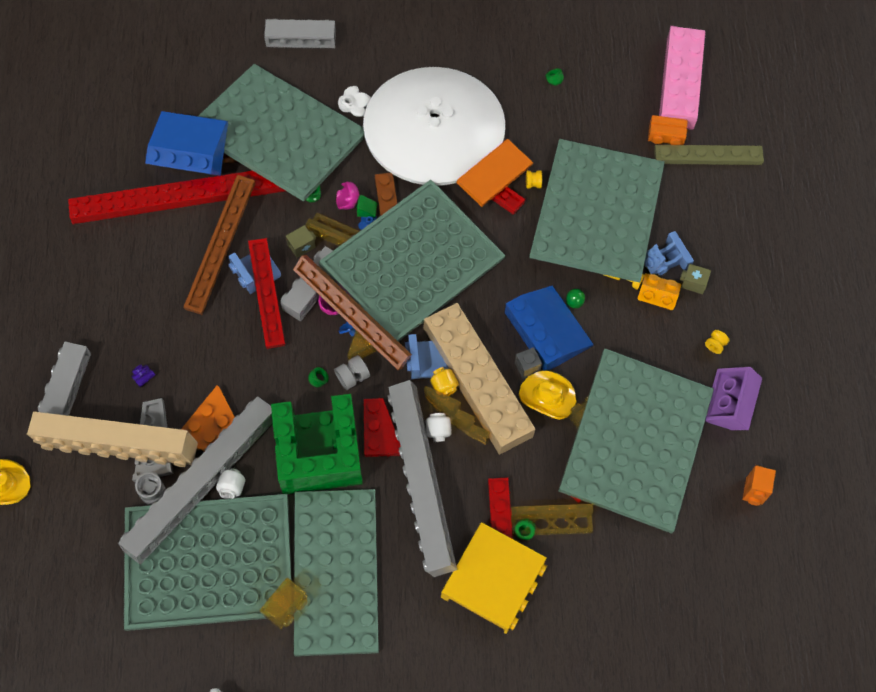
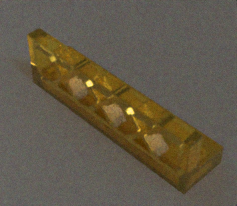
[306,213,360,246]
[511,504,593,536]

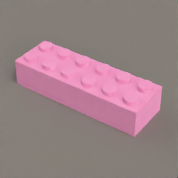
[659,26,705,130]

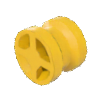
[526,170,542,189]
[705,330,730,354]

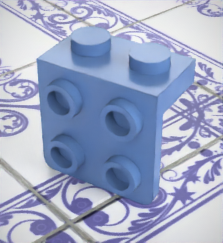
[228,253,281,294]
[405,334,449,379]

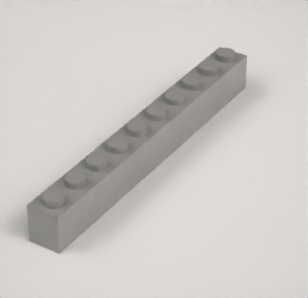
[388,380,457,577]
[118,396,273,565]

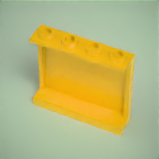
[441,522,547,634]

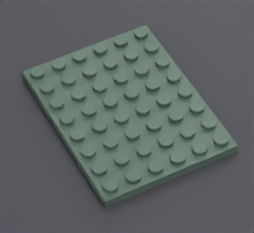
[198,64,365,201]
[530,139,665,283]
[319,180,505,342]
[558,349,714,533]
[124,494,293,631]

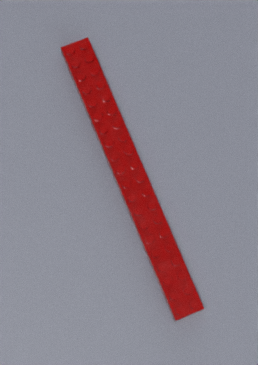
[68,171,286,224]

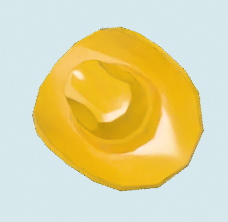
[518,370,576,420]
[0,459,31,505]

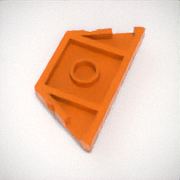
[181,386,235,452]

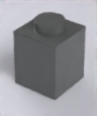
[515,347,542,379]

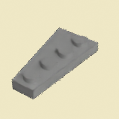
[132,398,173,482]

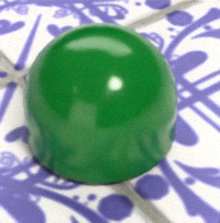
[546,68,564,85]
[566,289,585,308]
[308,367,329,387]
[515,518,536,540]

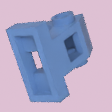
[644,231,694,275]

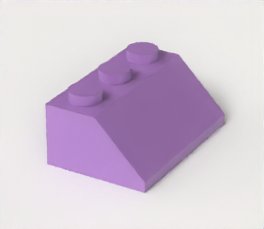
[705,367,762,430]

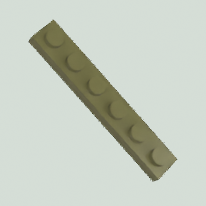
[654,145,764,165]

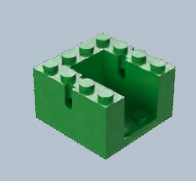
[271,394,363,494]

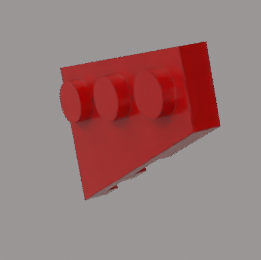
[364,398,401,457]

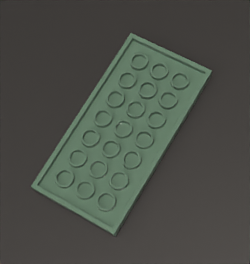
[294,489,379,656]

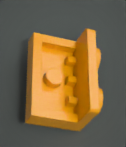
[638,273,681,310]

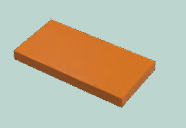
[456,139,533,207]

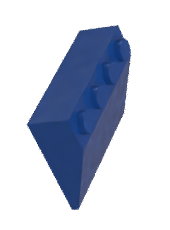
[145,111,228,176]
[505,286,594,371]

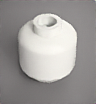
[425,413,452,442]
[216,469,245,499]

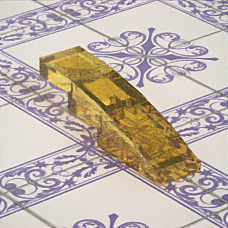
[424,386,490,445]

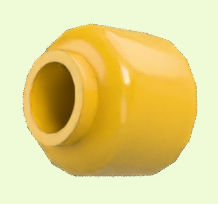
[430,367,459,397]

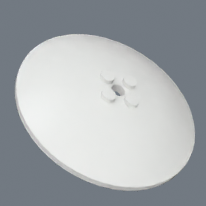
[363,67,505,186]

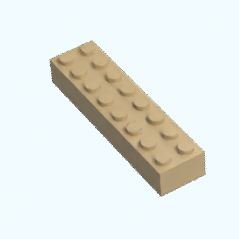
[423,303,535,455]
[27,412,198,467]

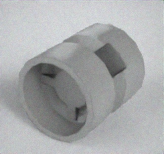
[334,355,370,390]
[135,472,166,505]

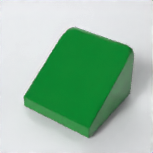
[357,195,378,218]

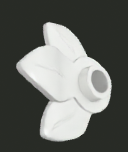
[338,86,371,117]

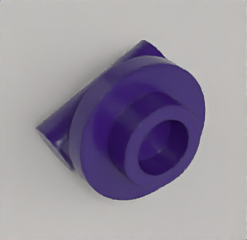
[131,364,155,387]

